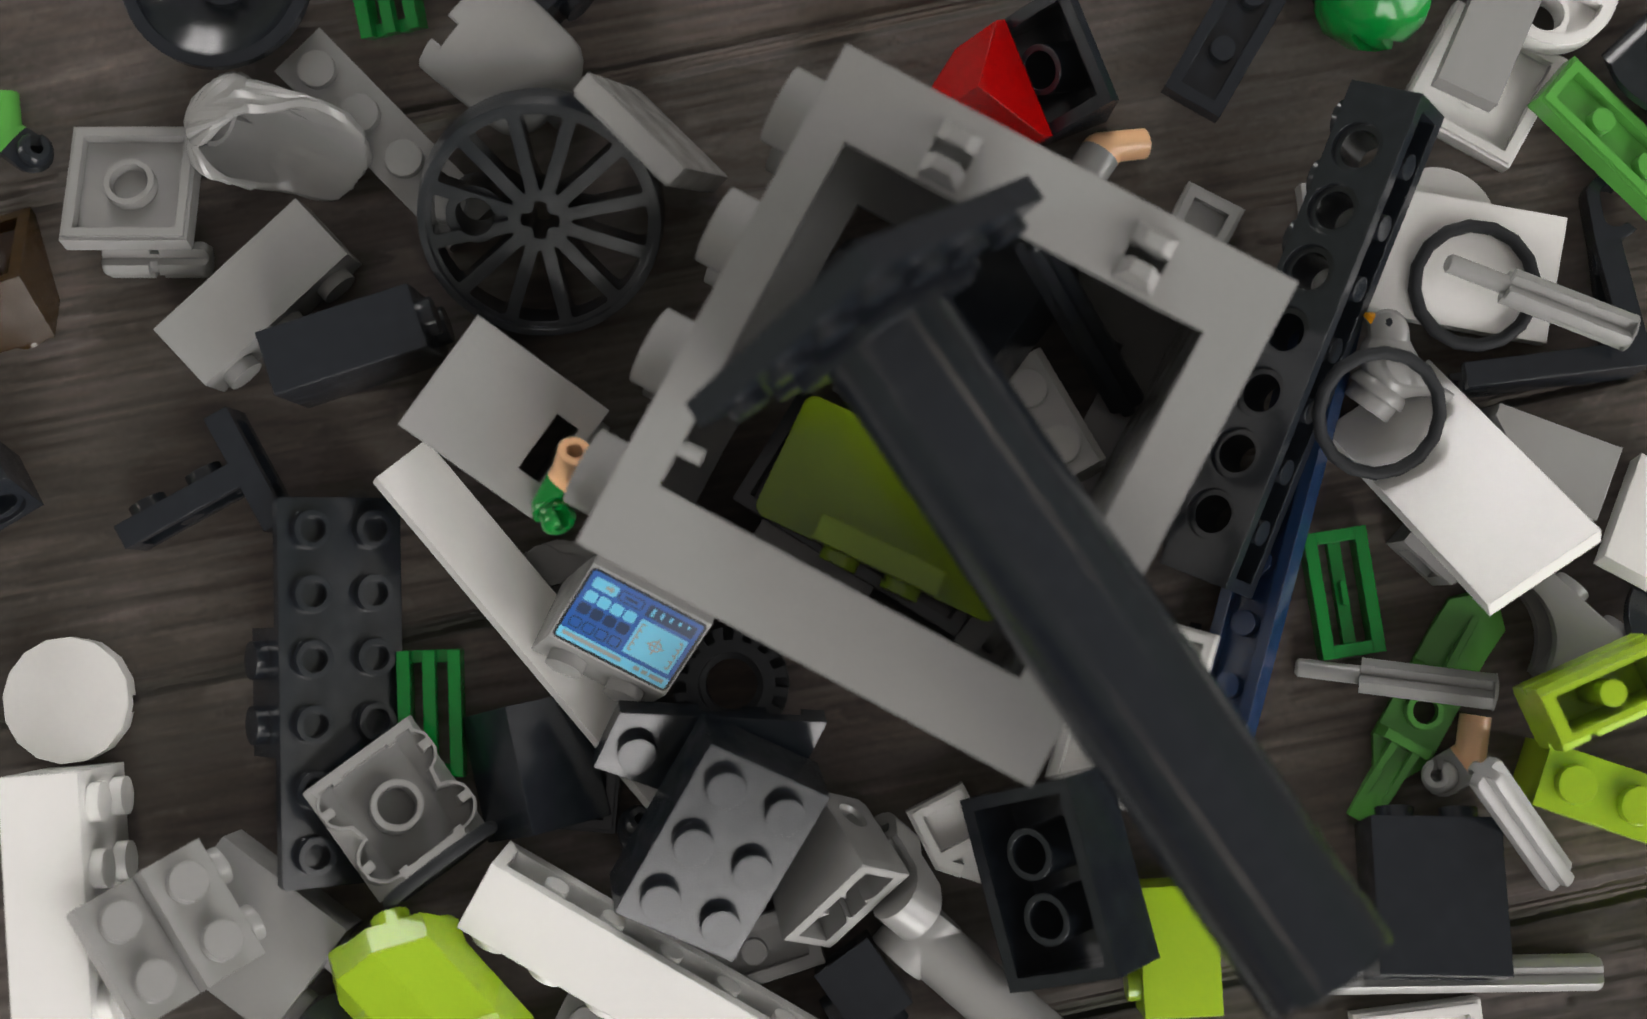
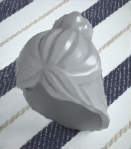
[183,71,373,201]

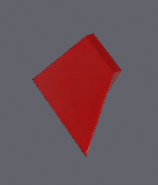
[931,19,1053,144]

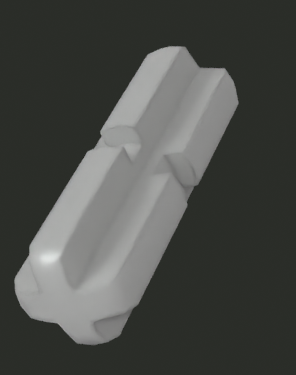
[102,242,215,278]

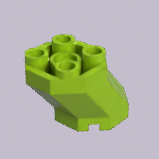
[328,907,534,1019]

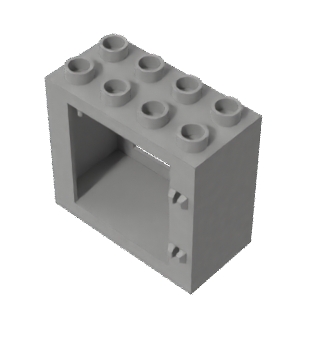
[563,43,1298,787]

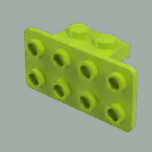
[756,396,993,621]

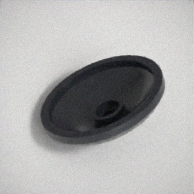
[123,0,310,70]

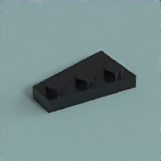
[593,700,827,789]

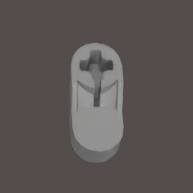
[873,812,942,941]

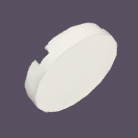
[2,637,136,764]

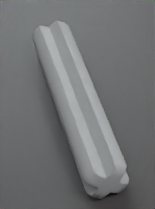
[1468,756,1575,891]

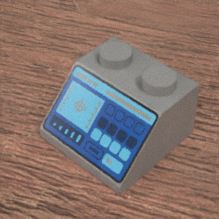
[531,554,715,702]

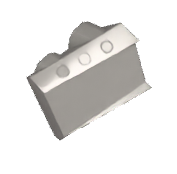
[303,715,485,903]

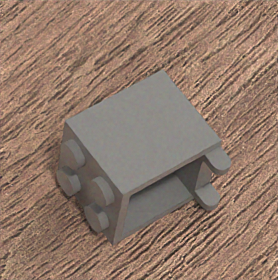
[398,315,610,518]

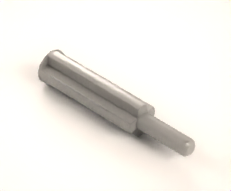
[1443,254,1641,351]
[1294,657,1499,711]

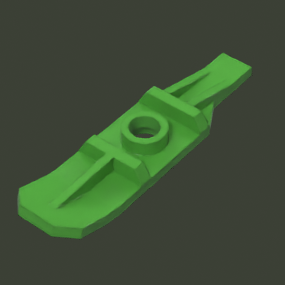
[1346,592,1506,821]

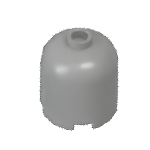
[419,0,584,135]

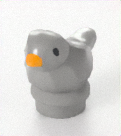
[1344,309,1454,423]

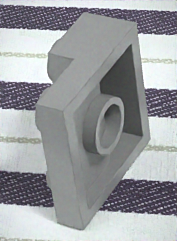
[65,838,267,1019]

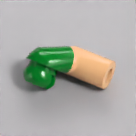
[531,437,589,535]

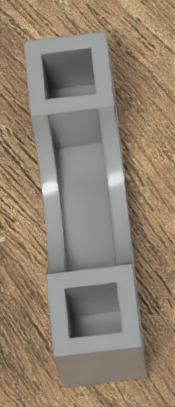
[1386,523,1626,677]

